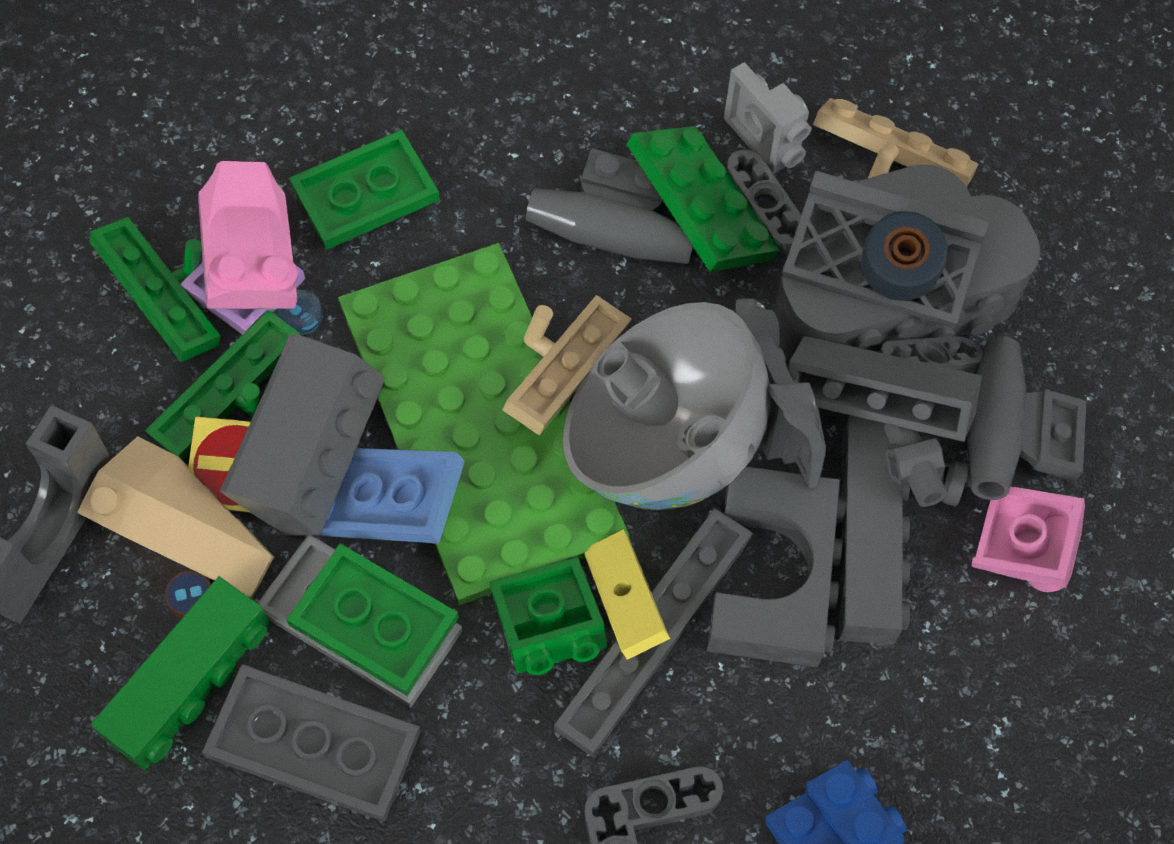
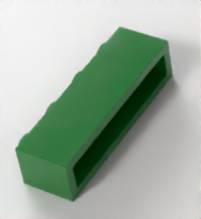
[90,576,269,771]

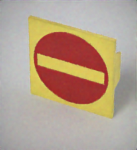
[188,417,251,512]

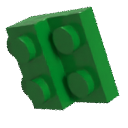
[489,557,607,675]

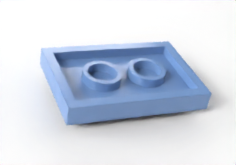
[321,448,465,544]

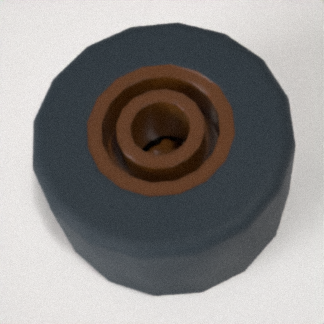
[861,211,948,301]

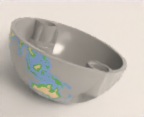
[563,302,771,510]

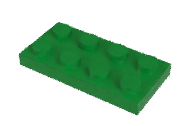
[626,126,779,272]

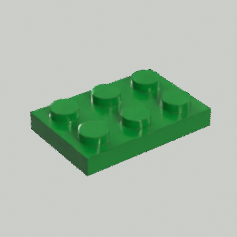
[289,130,439,250]
[286,544,459,696]

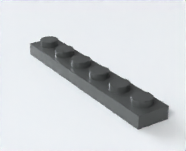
[554,508,752,757]

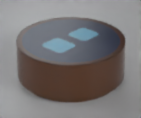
[165,571,211,619]

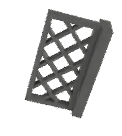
[782,171,989,328]

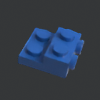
[765,760,907,844]

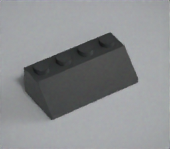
[220,334,385,535]

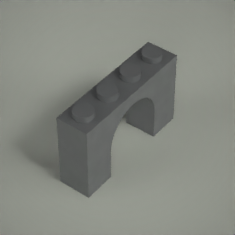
[0,405,112,624]
[707,467,846,667]

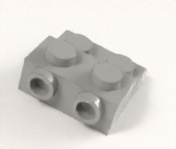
[724,62,812,174]

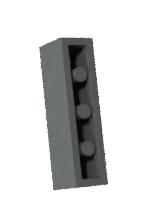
[788,336,982,442]

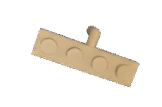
[813,98,979,187]
[503,295,632,436]

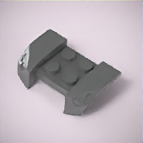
[734,299,826,489]

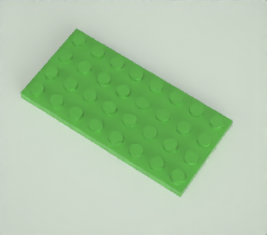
[338,243,630,606]

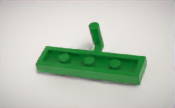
[90,217,220,363]
[145,310,301,461]

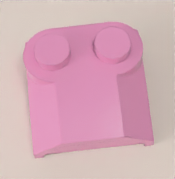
[972,486,1085,592]

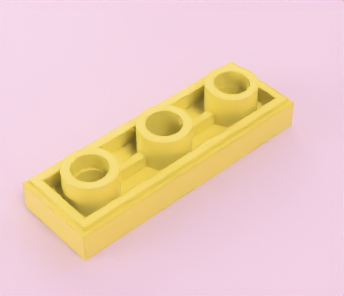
[584,529,670,660]

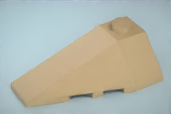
[77,436,274,598]

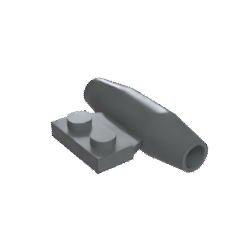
[525,148,693,264]
[967,336,1086,500]

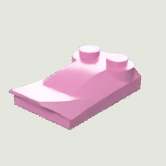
[198,161,297,309]

